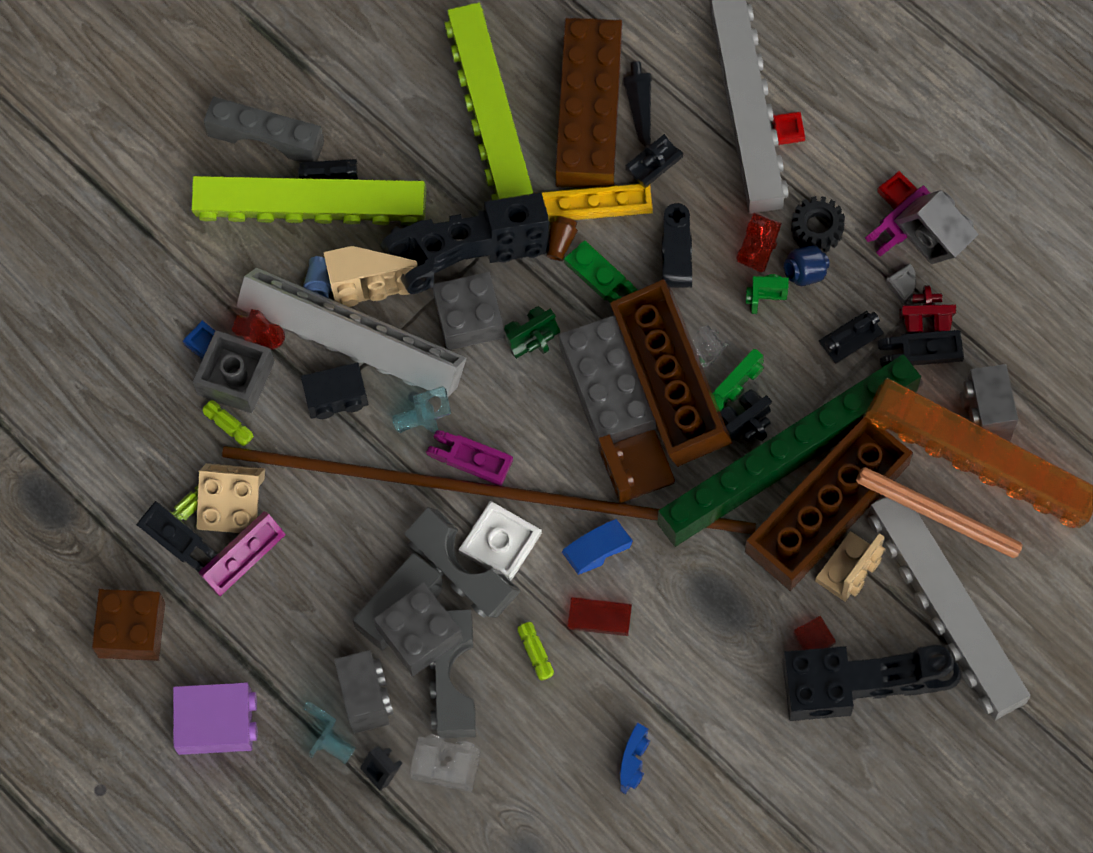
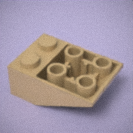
[323,246,418,307]

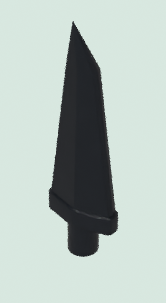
[623,61,652,147]

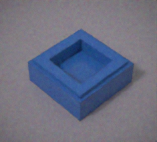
[183,320,215,360]

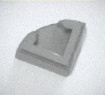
[886,263,916,305]

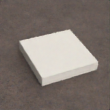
[458,501,542,581]

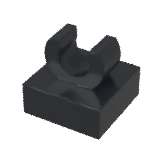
[360,746,403,790]

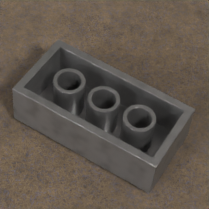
[559,315,656,445]

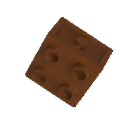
[598,430,675,503]

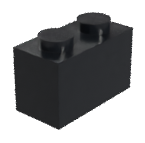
[301,362,369,419]

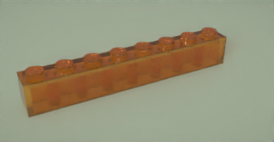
[865,378,1093,528]

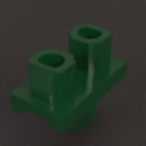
[504,306,561,359]

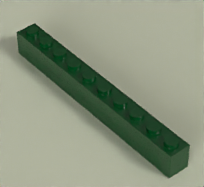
[657,354,921,547]

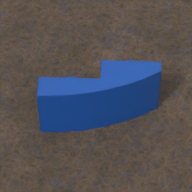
[562,519,633,575]
[620,722,650,794]

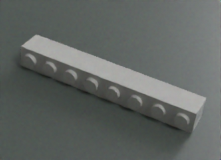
[710,0,789,214]
[236,267,467,398]
[868,497,1031,720]

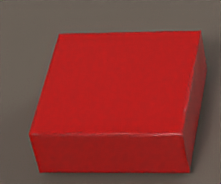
[772,112,805,145]
[877,171,917,209]

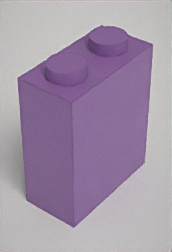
[173,683,258,755]

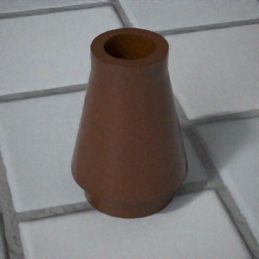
[546,216,578,261]

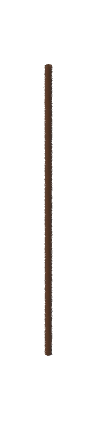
[222,446,756,534]

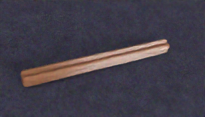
[856,468,1022,558]

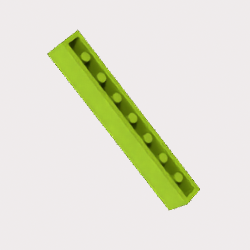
[444,2,534,200]
[191,176,427,226]

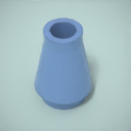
[303,256,332,298]

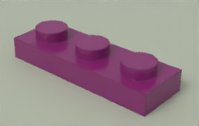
[198,511,286,597]

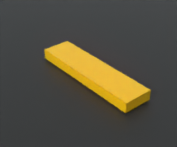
[539,184,653,222]

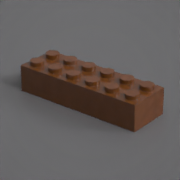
[556,18,622,188]
[610,279,732,467]
[745,414,913,591]

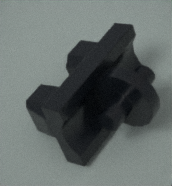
[626,134,684,188]
[720,389,772,441]

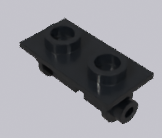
[298,159,358,180]
[818,310,884,364]

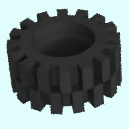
[791,196,845,252]

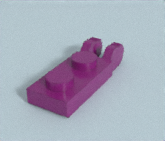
[864,185,930,257]
[426,430,513,486]

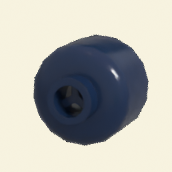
[784,245,829,286]

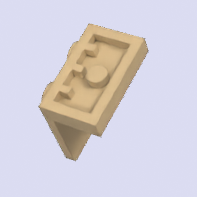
[196,463,265,533]
[815,531,885,602]

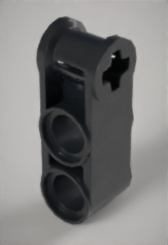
[662,203,692,288]

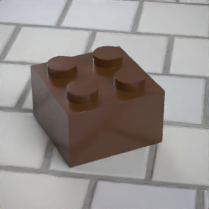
[92,589,165,661]

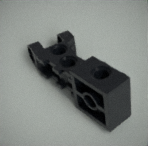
[380,192,550,294]
[782,645,961,721]

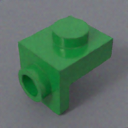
[746,274,789,314]

